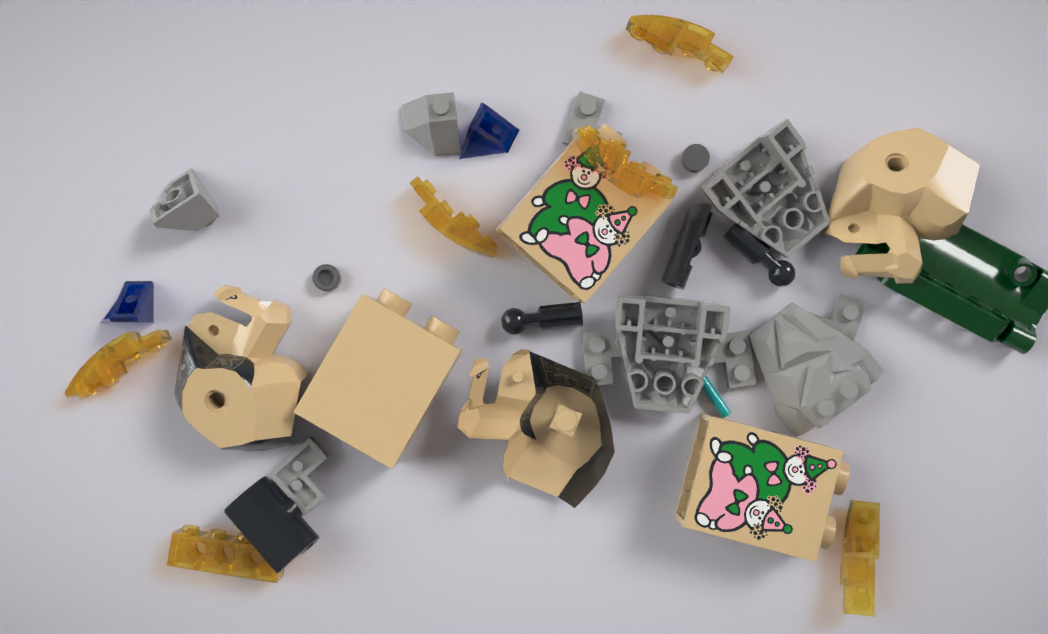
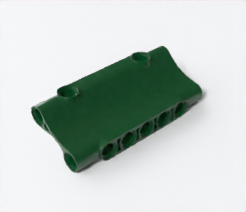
[855,224,1048,354]

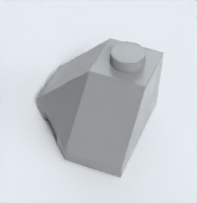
[402,92,461,156]
[150,168,220,231]

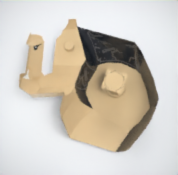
[174,285,309,451]
[458,349,615,508]

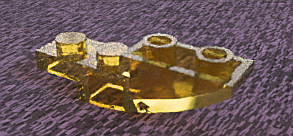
[626,15,734,73]
[571,126,678,200]
[409,176,498,259]
[64,330,172,399]
[840,500,880,617]

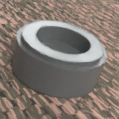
[681,144,710,172]
[313,264,341,292]

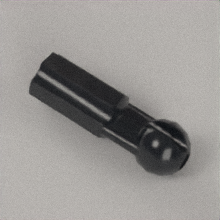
[723,223,795,286]
[501,302,583,335]

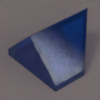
[459,103,519,159]
[100,281,154,323]

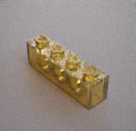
[167,525,285,583]

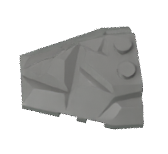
[700,119,830,258]
[615,295,730,414]
[749,302,884,437]

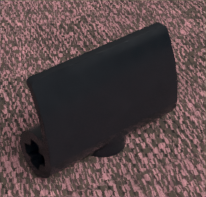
[661,203,713,290]
[224,476,320,573]

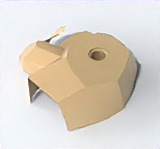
[823,127,979,283]

